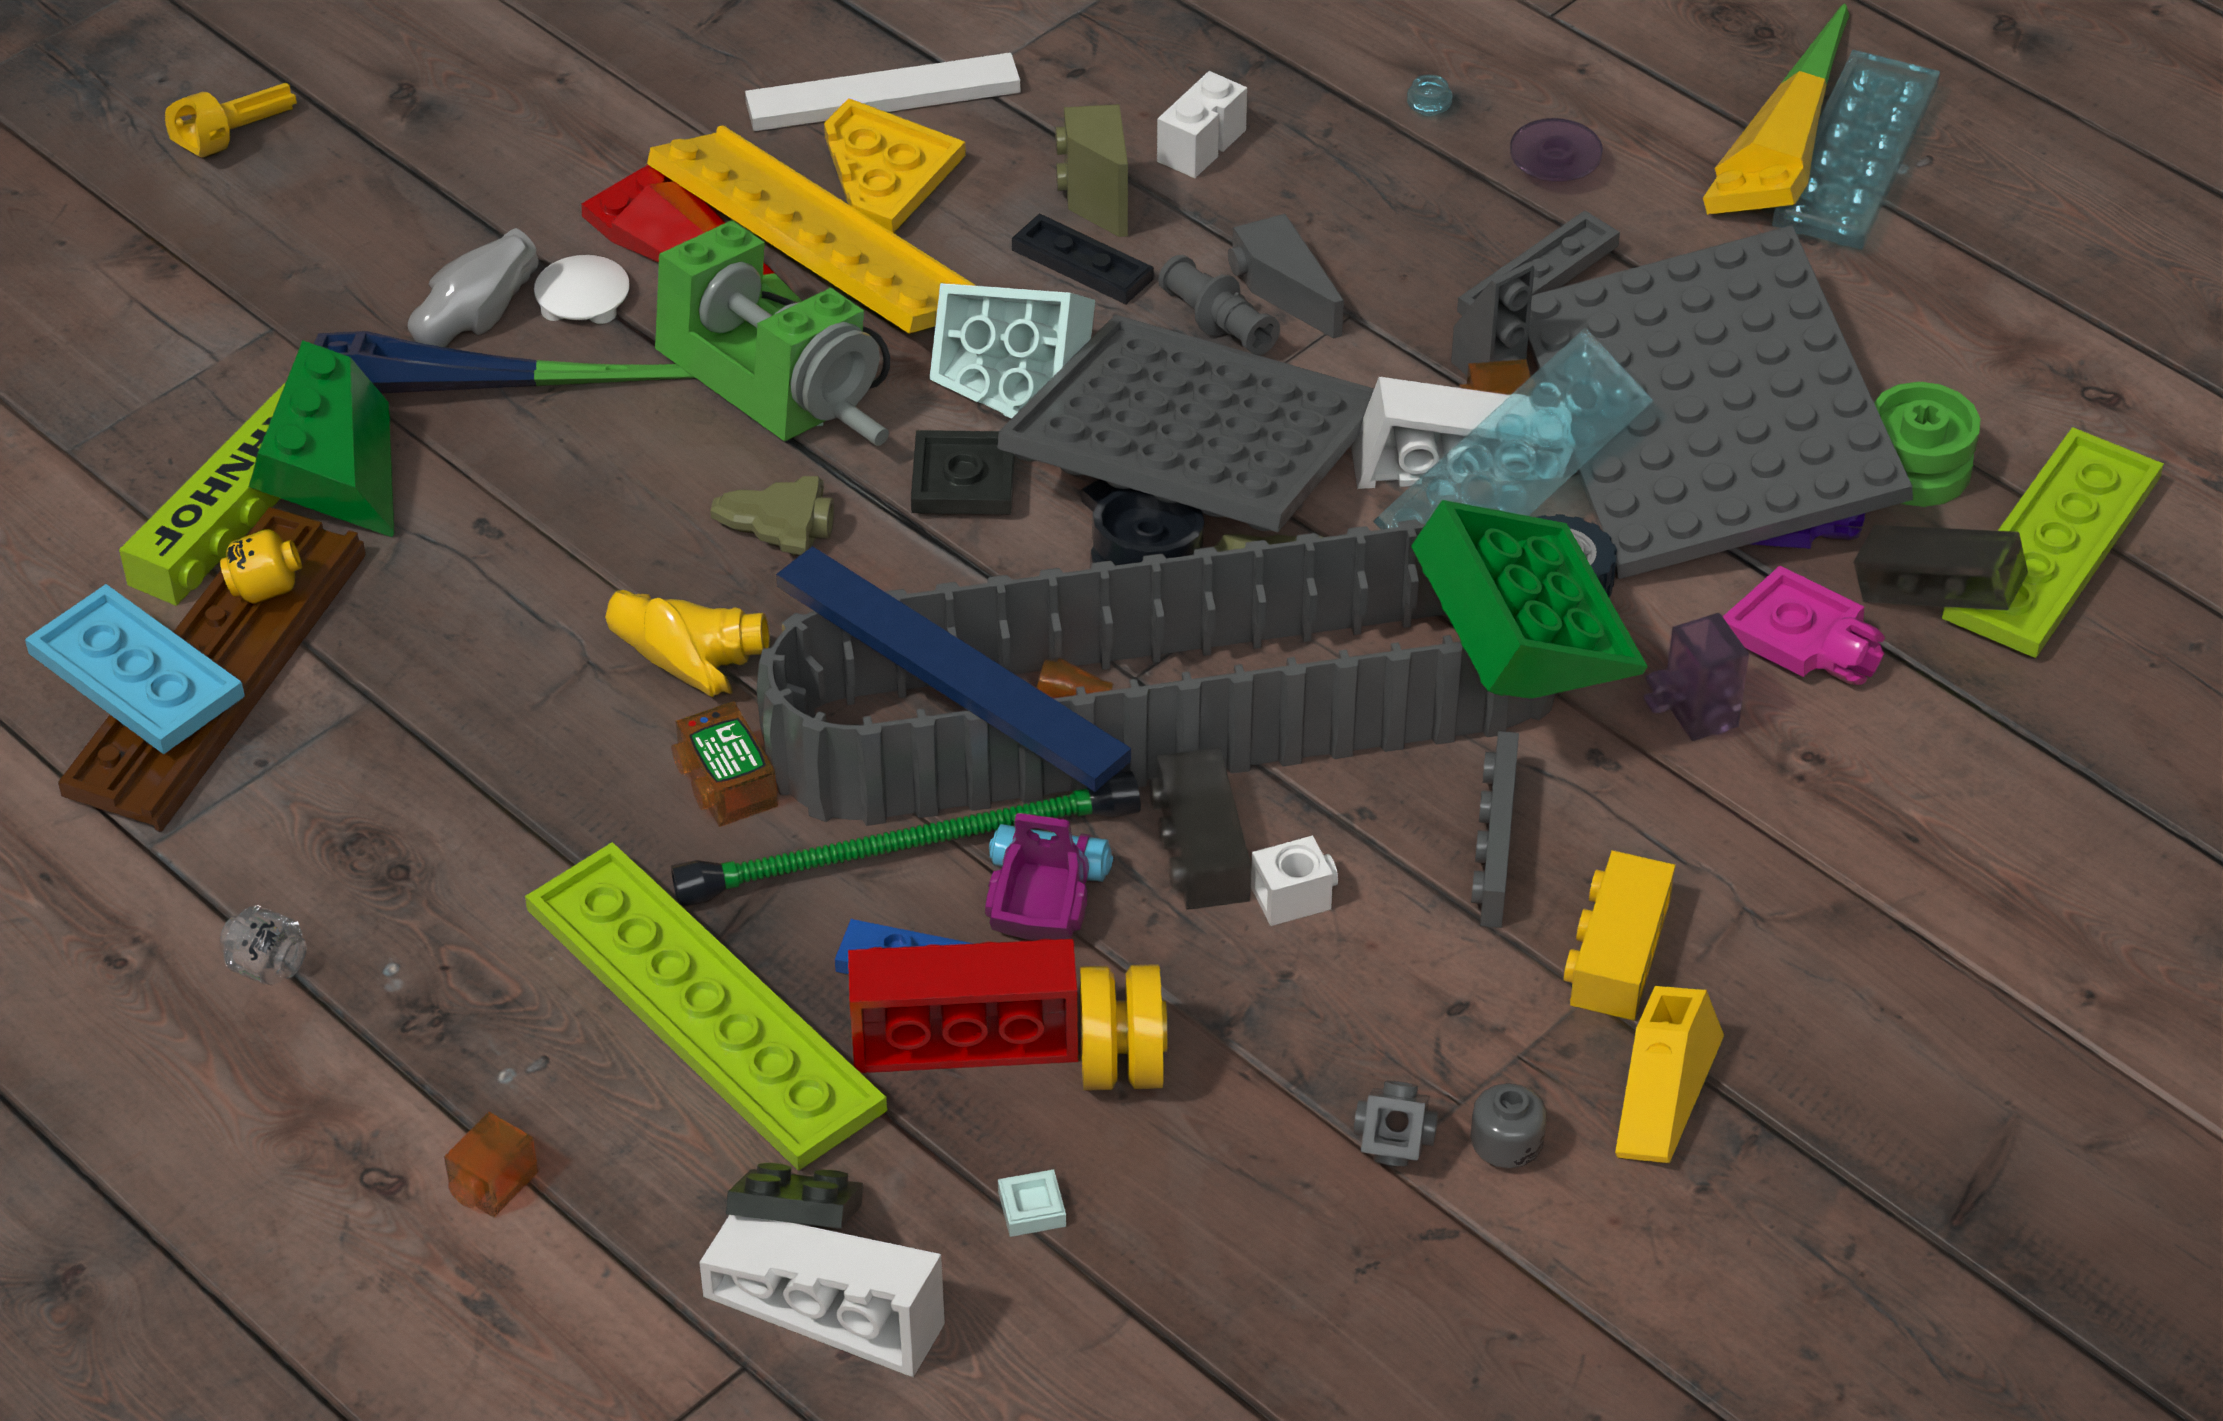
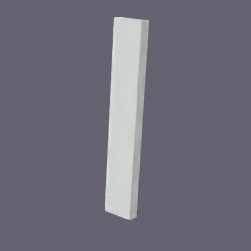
[745,53,1021,131]

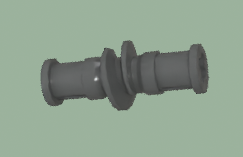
[1158,255,1280,355]

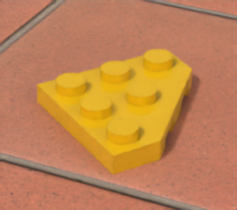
[824,98,966,233]

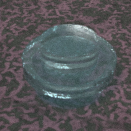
[1407,75,1452,116]

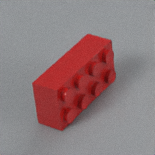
[848,939,1078,1073]

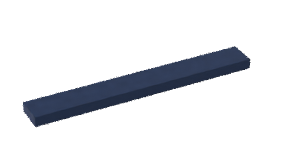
[776,546,1131,792]

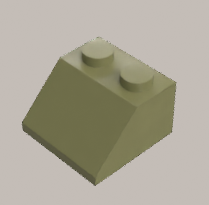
[1055,104,1128,237]

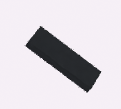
[1012,213,1154,305]

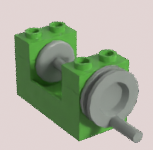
[655,220,889,446]

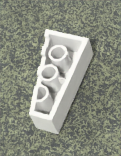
[1351,377,1576,489]
[699,1215,945,1377]

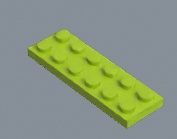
[1942,427,2164,658]

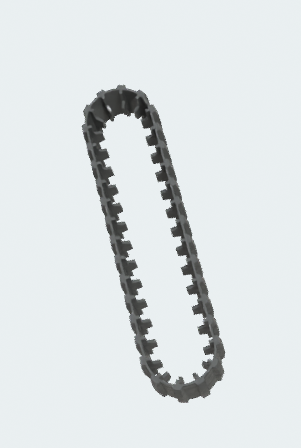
[757,519,1555,826]

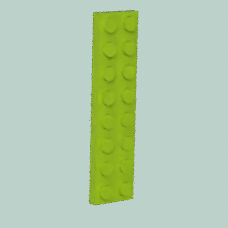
[525,842,887,1171]

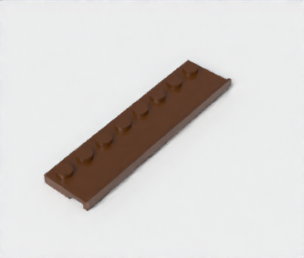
[58,507,366,832]

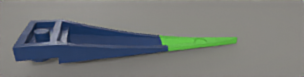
[314,331,695,394]

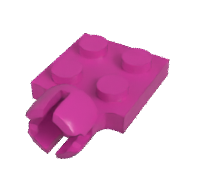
[1719,566,1885,685]

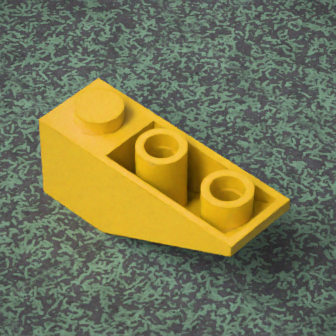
[1615,986,1724,1163]

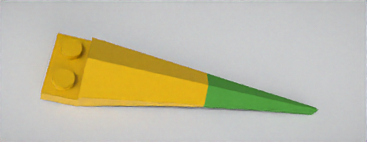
[1703,3,1849,215]

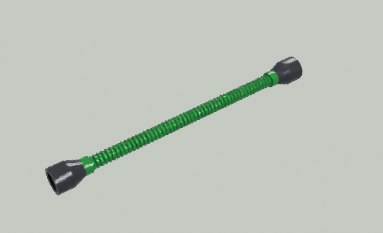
[671,771,1141,907]

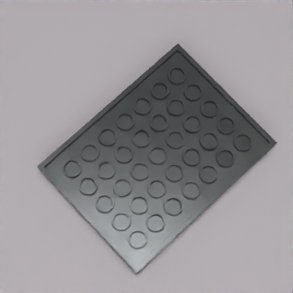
[1528,225,1913,579]

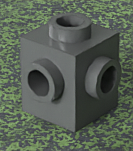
[1354,1080,1438,1166]

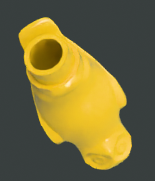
[605,590,770,698]

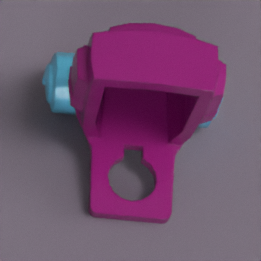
[985,813,1113,941]

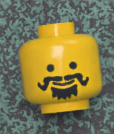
[220,529,302,604]

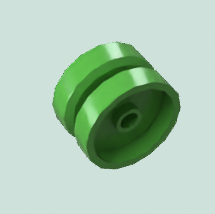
[1874,381,1981,507]

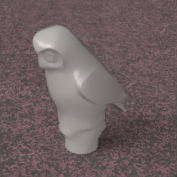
[408,228,538,347]

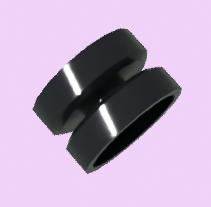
[1090,488,1205,569]

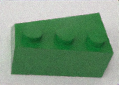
[248,340,394,538]

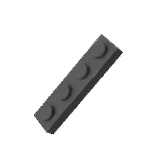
[1457,210,1620,315]
[1471,731,1519,928]

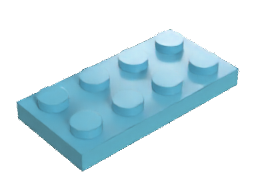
[25,584,245,754]

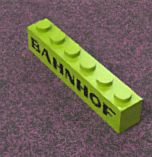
[119,382,286,606]

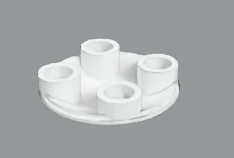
[534,255,630,324]

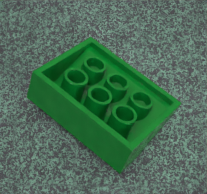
[1411,500,1648,699]

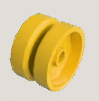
[1080,964,1168,1091]

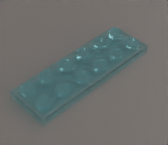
[1772,50,1940,249]
[1373,328,1653,530]

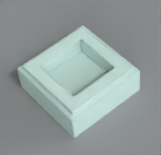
[998,1169,1066,1237]

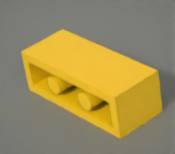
[1563,850,1675,1021]

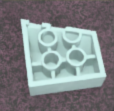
[930,283,1095,419]

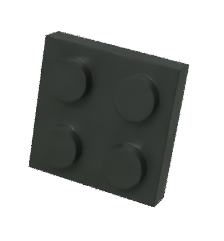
[911,430,1014,514]
[726,1163,864,1229]

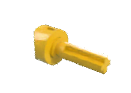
[165,83,297,158]

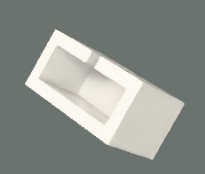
[1157,71,1247,178]

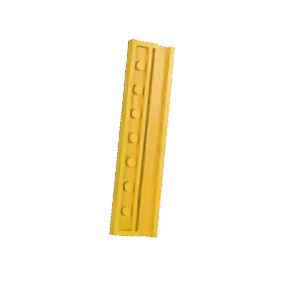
[647,125,976,334]

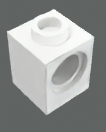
[1251,835,1338,926]

